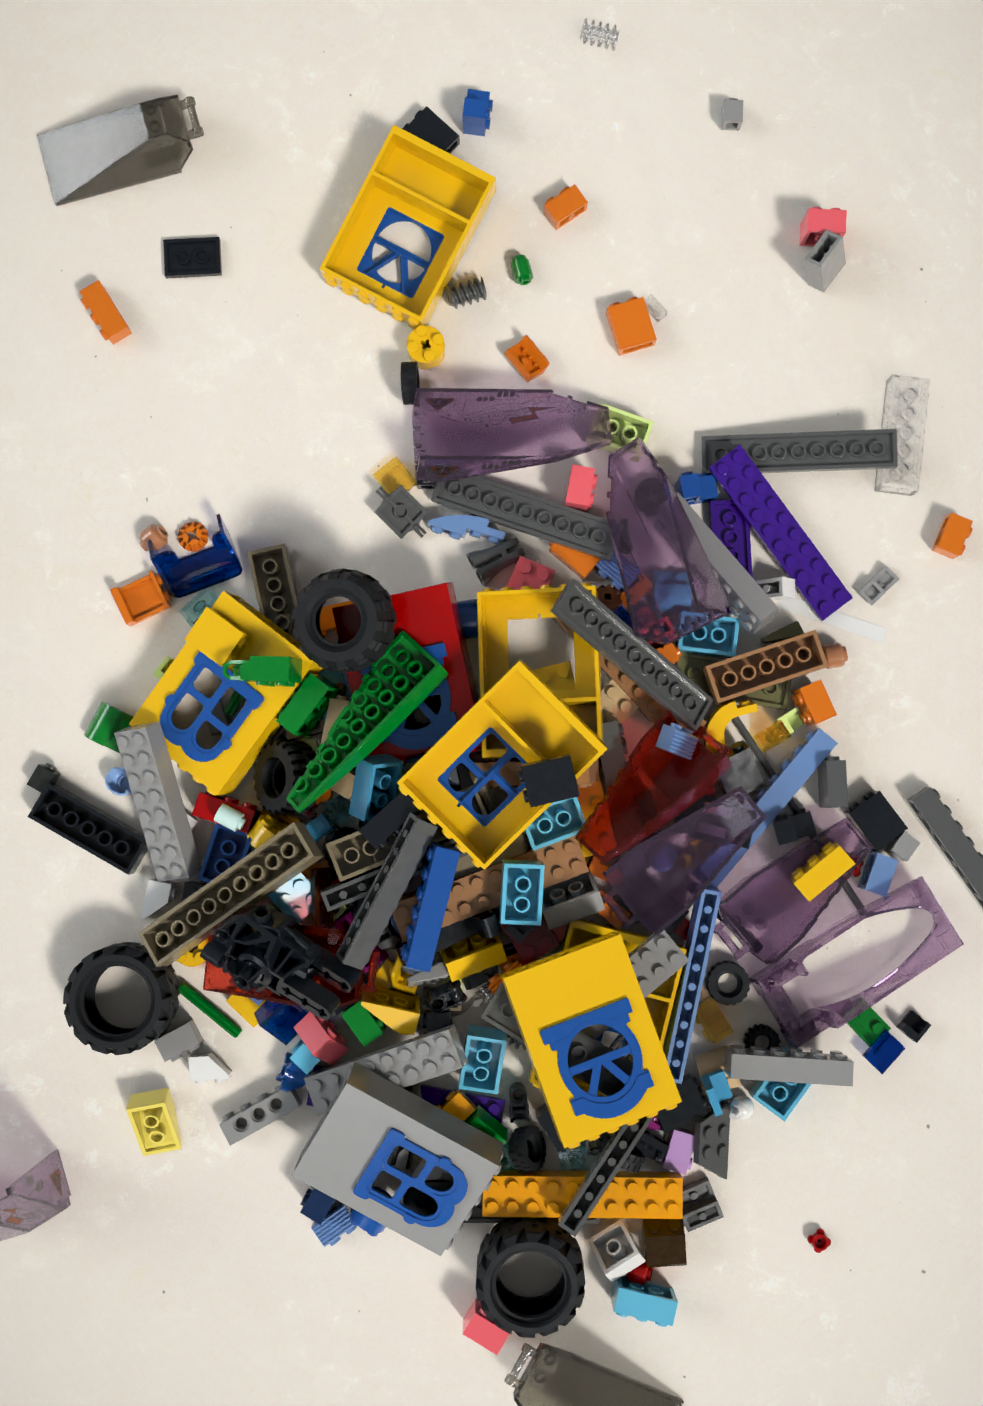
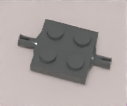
[374,485,428,539]

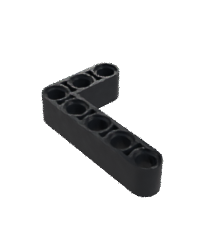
[395,910,502,966]

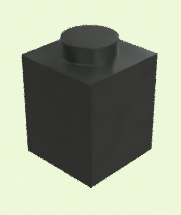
[27,763,61,793]

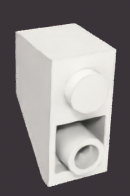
[189,1053,232,1084]

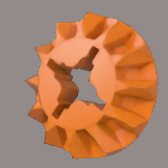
[177,521,208,552]

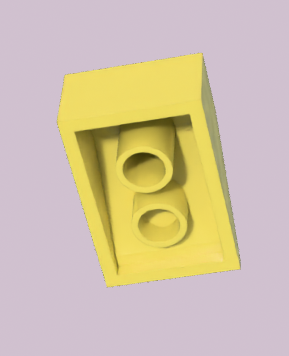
[126,1087,182,1156]

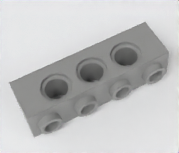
[219,1084,302,1146]

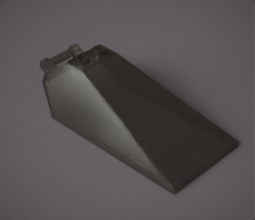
[37,94,204,206]
[504,1342,684,1406]

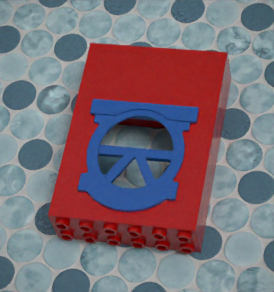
[332,582,482,764]

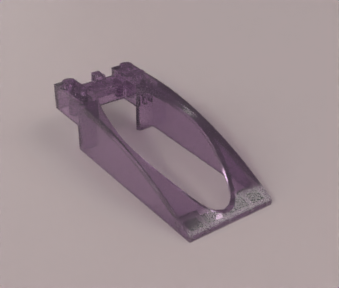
[749,876,964,1048]

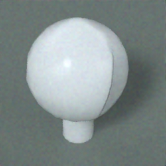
[729,1095,754,1120]

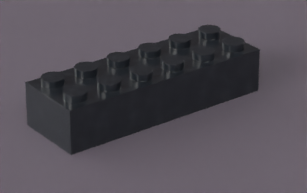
[27,783,148,875]

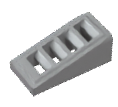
[406,962,449,987]

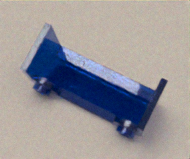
[147,514,242,598]

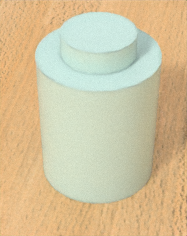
[214,803,246,832]

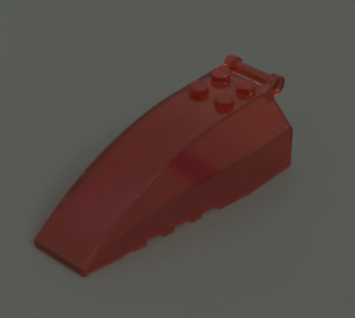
[574,709,732,864]

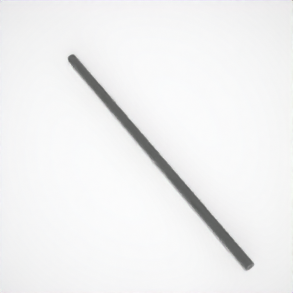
[722,702,866,913]

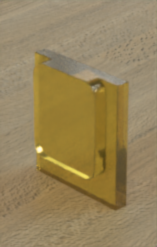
[373,457,417,494]

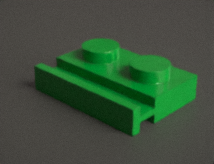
[842,999,891,1048]

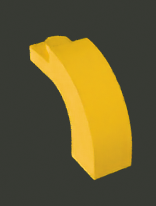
[703,699,758,755]

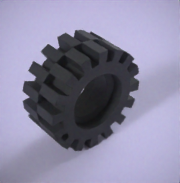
[743,1024,781,1050]

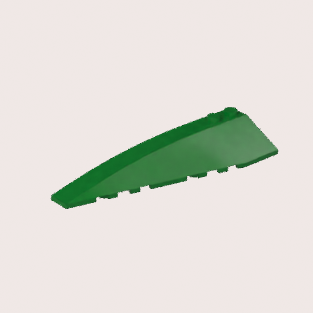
[286,631,449,813]

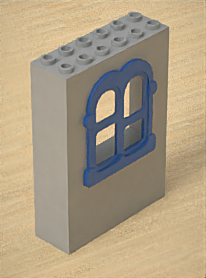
[292,1062,504,1256]

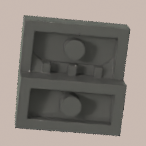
[683,1176,724,1232]

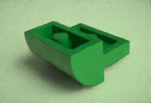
[84,701,133,753]

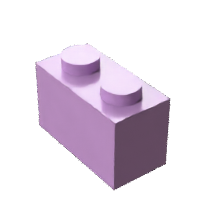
[661,1127,695,1175]

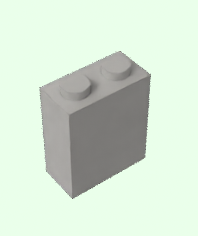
[804,230,846,292]

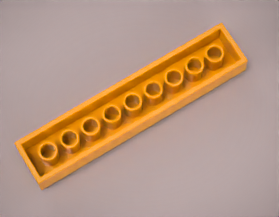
[482,1170,683,1219]

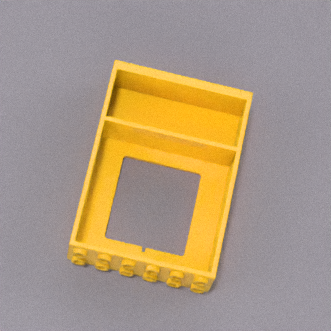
[477,583,604,760]

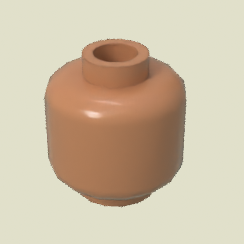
[139,524,169,553]
[822,642,848,669]

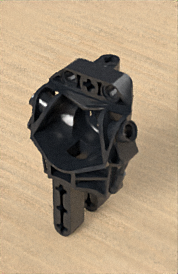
[200,905,362,1020]

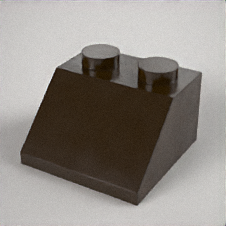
[642,1219,687,1268]

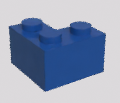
[462,89,493,136]
[674,471,718,505]

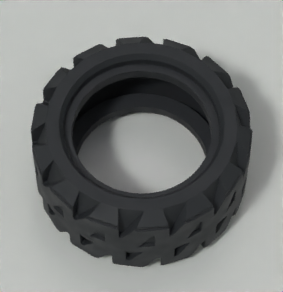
[63,942,180,1055]
[476,1217,585,1338]

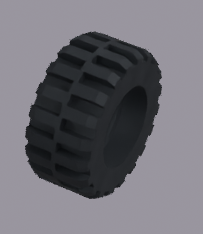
[253,740,317,815]

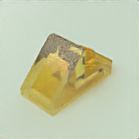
[752,720,791,753]

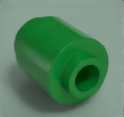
[511,255,533,285]

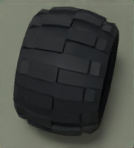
[291,568,397,673]

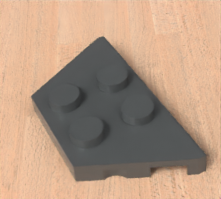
[693,1101,731,1179]

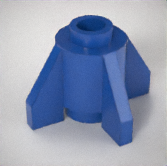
[276,1052,311,1092]

